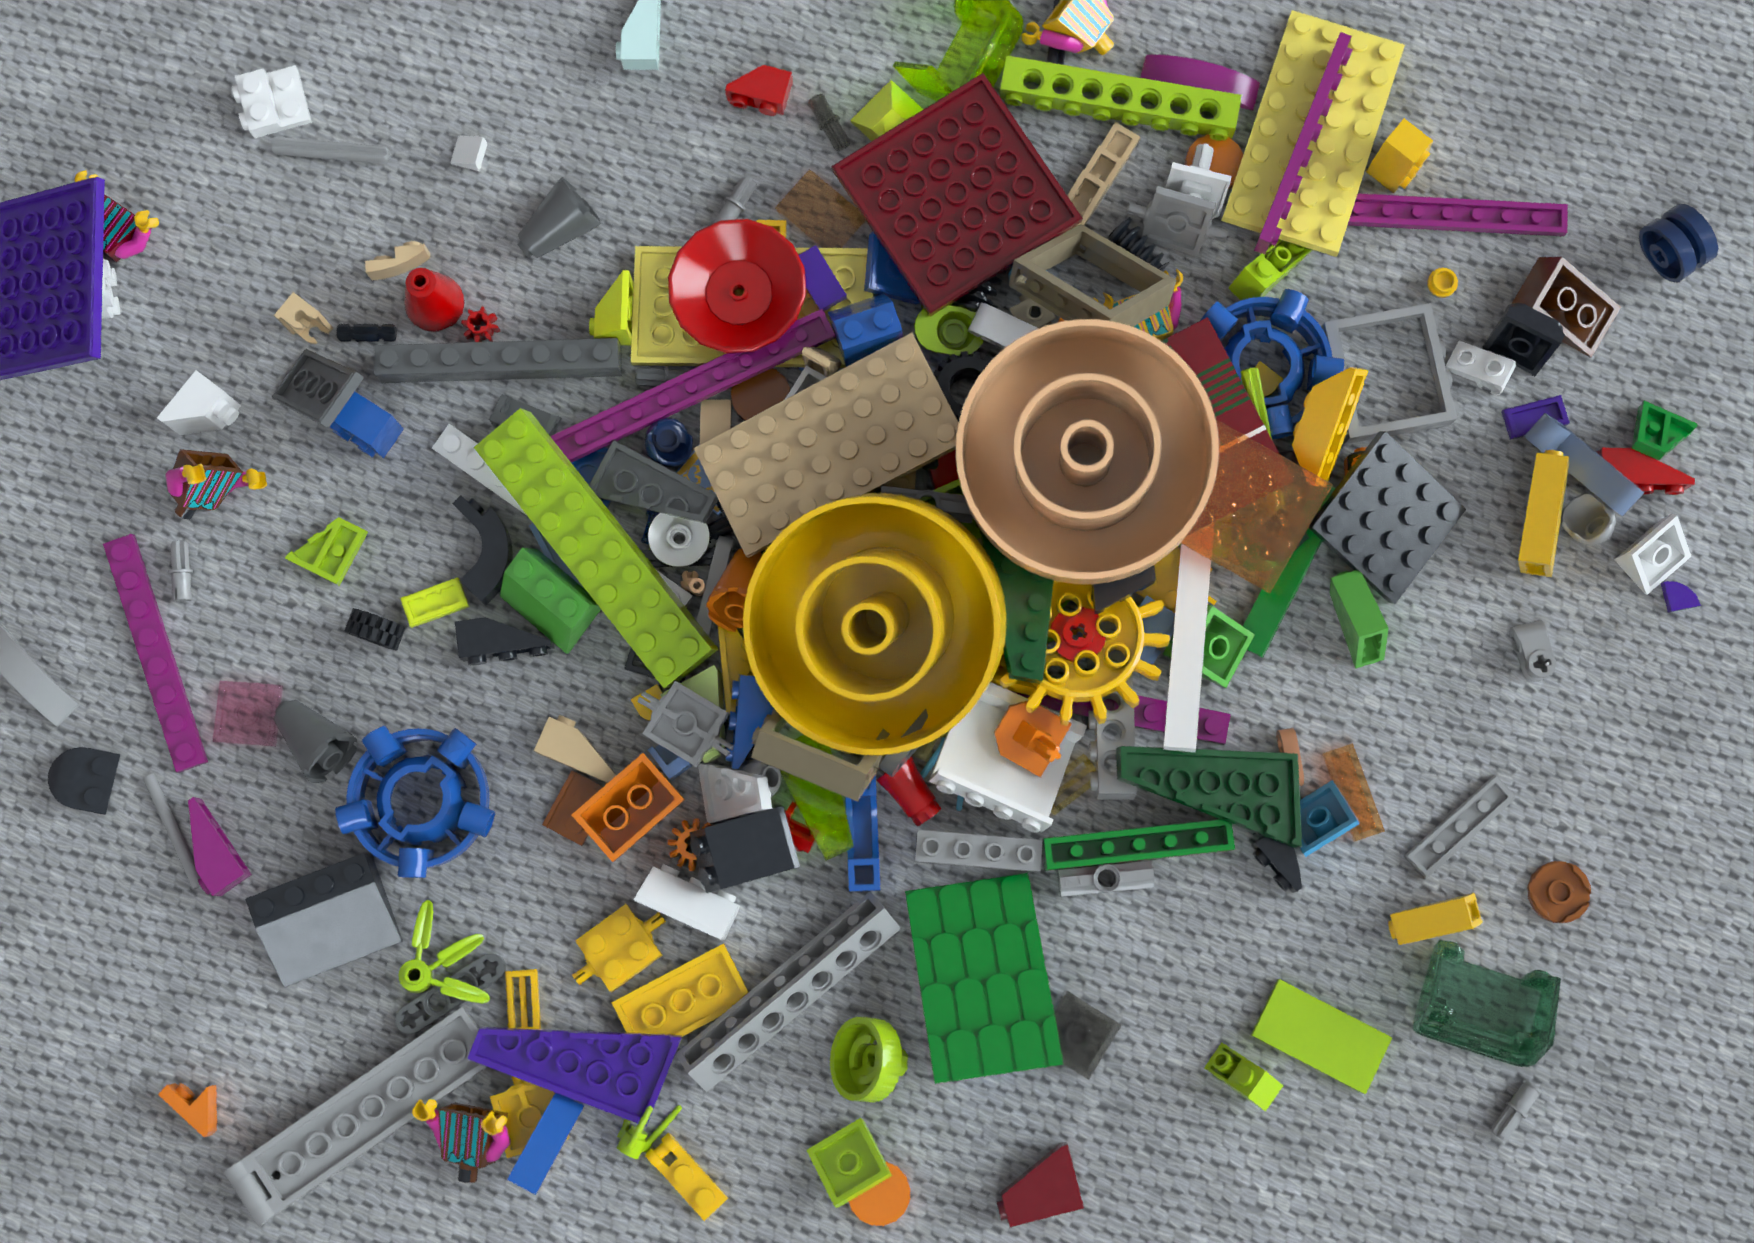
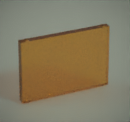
[775,169,865,248]

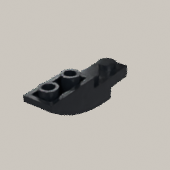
[1247,830,1302,893]

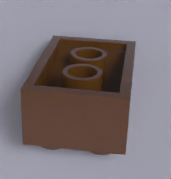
[1512,257,1621,358]

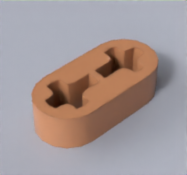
[1276,728,1304,786]

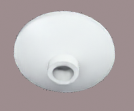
[648,513,710,567]

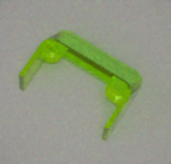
[893,0,1024,102]

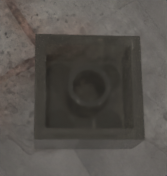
[1053,990,1122,1080]

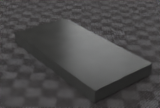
[272,349,364,429]

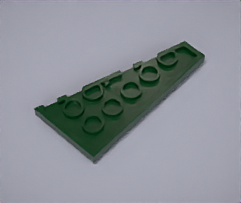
[976,523,1054,684]
[1116,746,1302,848]

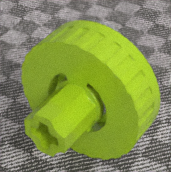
[830,1017,908,1103]

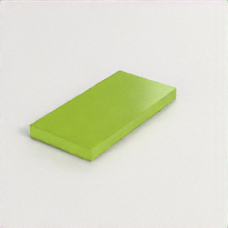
[1251,979,1393,1095]

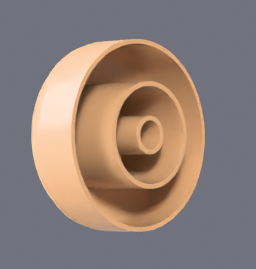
[956,319,1219,584]

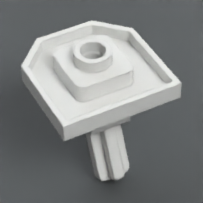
[1165,143,1232,219]

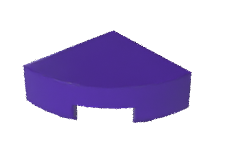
[1661,581,1701,613]

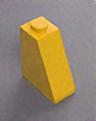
[1388,893,1483,945]

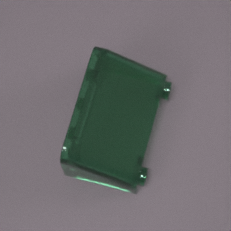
[1412,940,1561,1067]

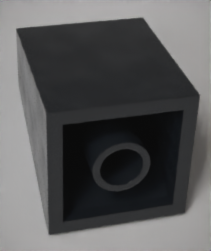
[689,806,800,893]

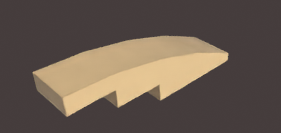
[1067,122,1141,231]

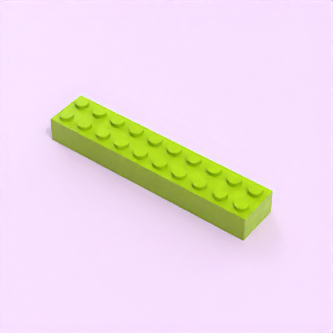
[473,408,719,688]

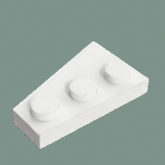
[698,763,772,824]

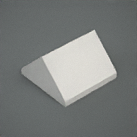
[1614,514,1691,595]

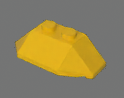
[1292,367,1369,487]

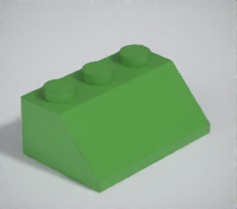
[500,548,601,654]

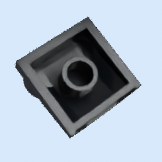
[1481,303,1565,377]

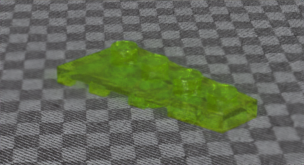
[779,735,854,861]

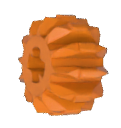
[667,818,712,872]

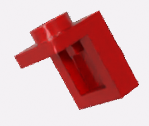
[784,801,820,854]

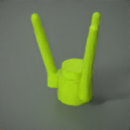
[616,1105,682,1159]

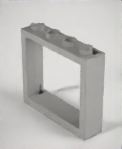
[1321,303,1459,444]

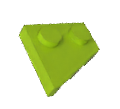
[285,517,368,586]

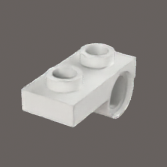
[1446,341,1516,395]

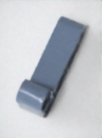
[1524,413,1644,516]

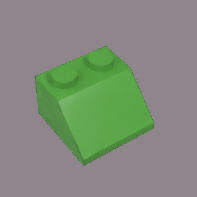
[1163,605,1255,688]

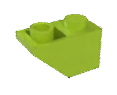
[1204,1042,1283,1112]

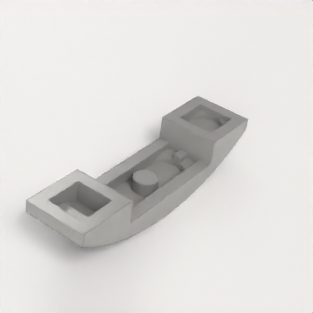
[0,623,80,727]

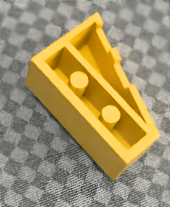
[1366,118,1433,194]

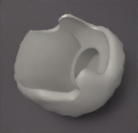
[1561,493,1616,546]

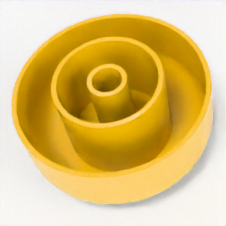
[743,493,1006,755]

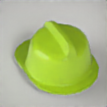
[914,305,984,356]

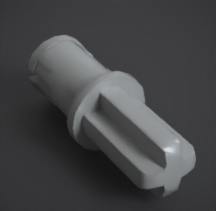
[712,176,757,224]
[168,540,193,602]
[1491,1079,1542,1141]

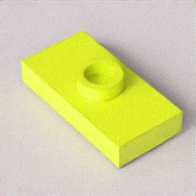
[400,577,470,628]

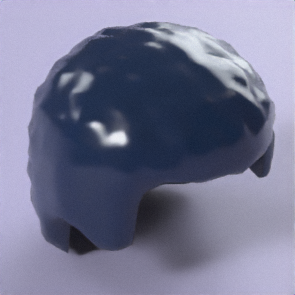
[645,418,693,467]

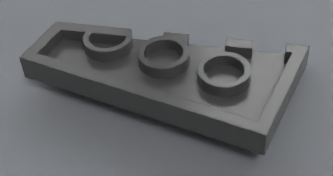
[589,440,718,523]

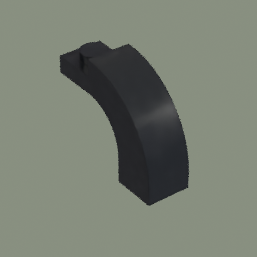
[452,495,513,606]

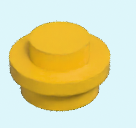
[1427,268,1458,298]

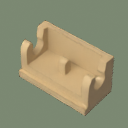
[274,292,333,344]

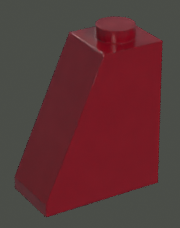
[996,1142,1084,1227]

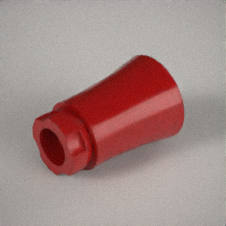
[876,756,941,827]

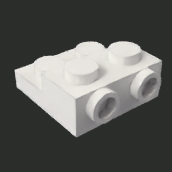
[232,65,312,138]

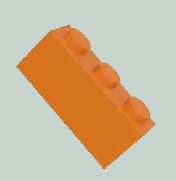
[572,753,685,862]

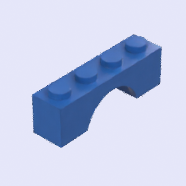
[845,765,880,892]

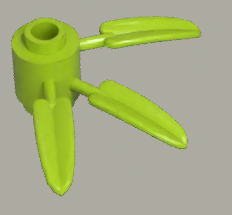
[398,900,490,1004]

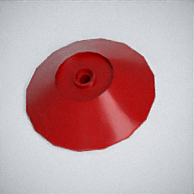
[668,219,806,353]

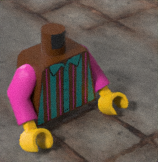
[166,449,267,520]
[412,1099,511,1183]

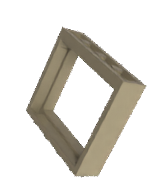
[1008,224,1176,327]
[751,709,890,802]

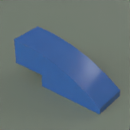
[507,1092,585,1195]

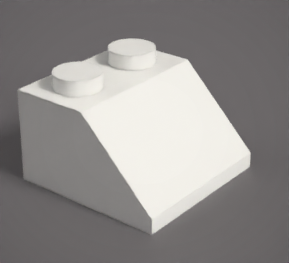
[157,370,241,435]

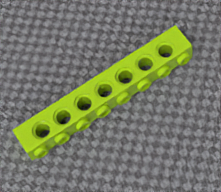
[1000,55,1242,141]

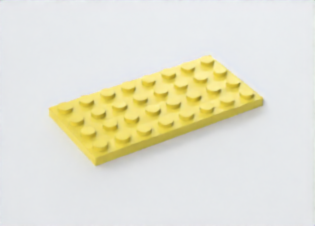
[1221,10,1405,257]
[631,246,874,368]

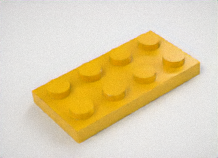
[611,943,749,1037]

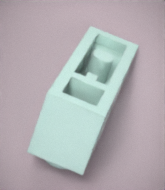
[616,0,661,70]

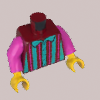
[75,170,159,262]

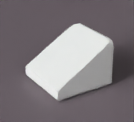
[450,136,487,171]

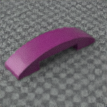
[1140,54,1260,111]

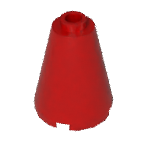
[404,268,465,332]

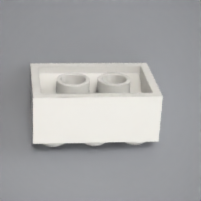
[634,864,740,940]

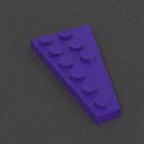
[467,1027,682,1126]

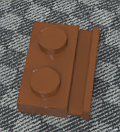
[542,770,603,846]

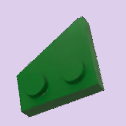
[1631,400,1697,461]

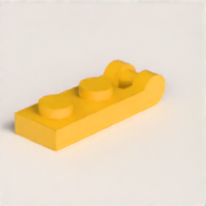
[645,1132,728,1221]

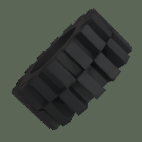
[344,608,406,651]

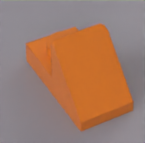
[158,1083,217,1137]

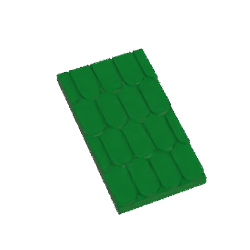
[905,873,1064,1084]

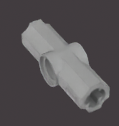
[1057,861,1154,897]

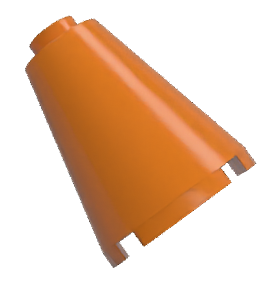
[706,548,762,632]

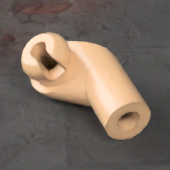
[680,571,706,596]

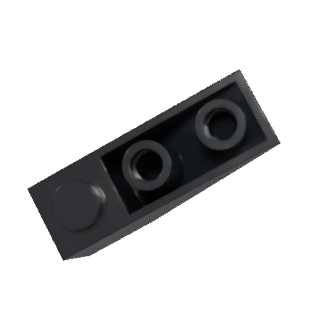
[455,617,555,666]

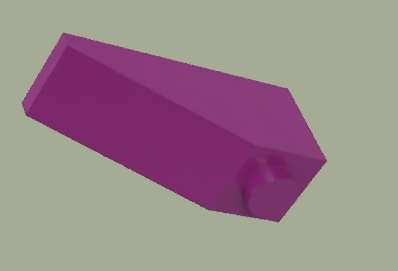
[188,797,252,896]

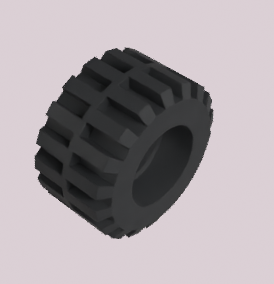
[934,351,992,422]

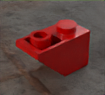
[725,65,793,116]

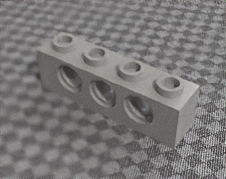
[914,830,1043,873]

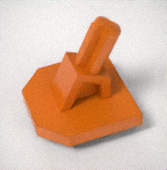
[994,700,1072,778]

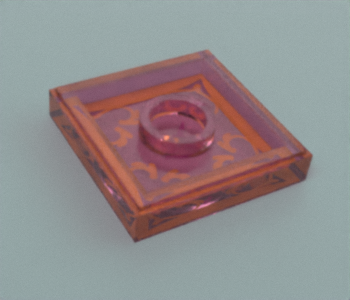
[213,681,283,747]

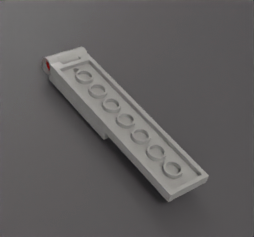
[224,1007,487,1227]

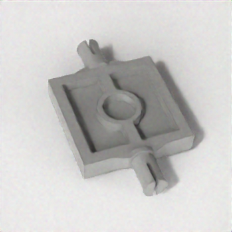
[1127,186,1229,257]
[637,681,734,767]

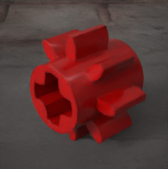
[461,306,500,342]

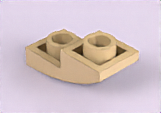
[365,241,430,280]
[700,399,732,445]

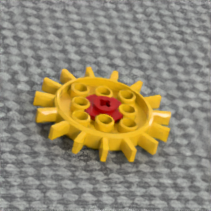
[1000,580,1170,726]

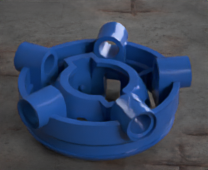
[1200,289,1344,440]
[335,726,495,878]

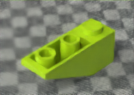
[1228,239,1313,301]

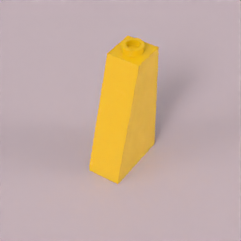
[1518,450,1569,577]

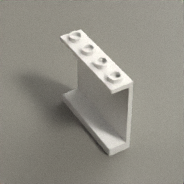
[929,682,1087,832]

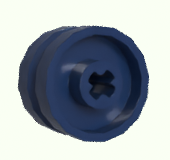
[1639,204,1719,283]

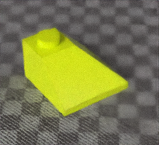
[850,80,923,141]
[589,270,634,346]

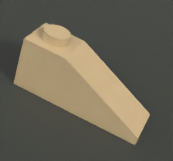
[534,715,617,783]

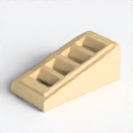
[802,347,842,377]

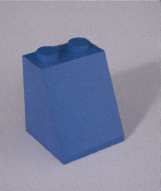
[827,293,903,367]

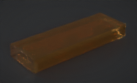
[1322,743,1385,842]

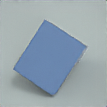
[647,745,693,781]

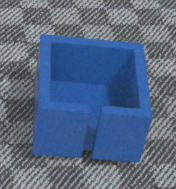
[329,391,404,458]

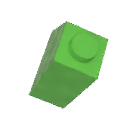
[1329,570,1389,669]

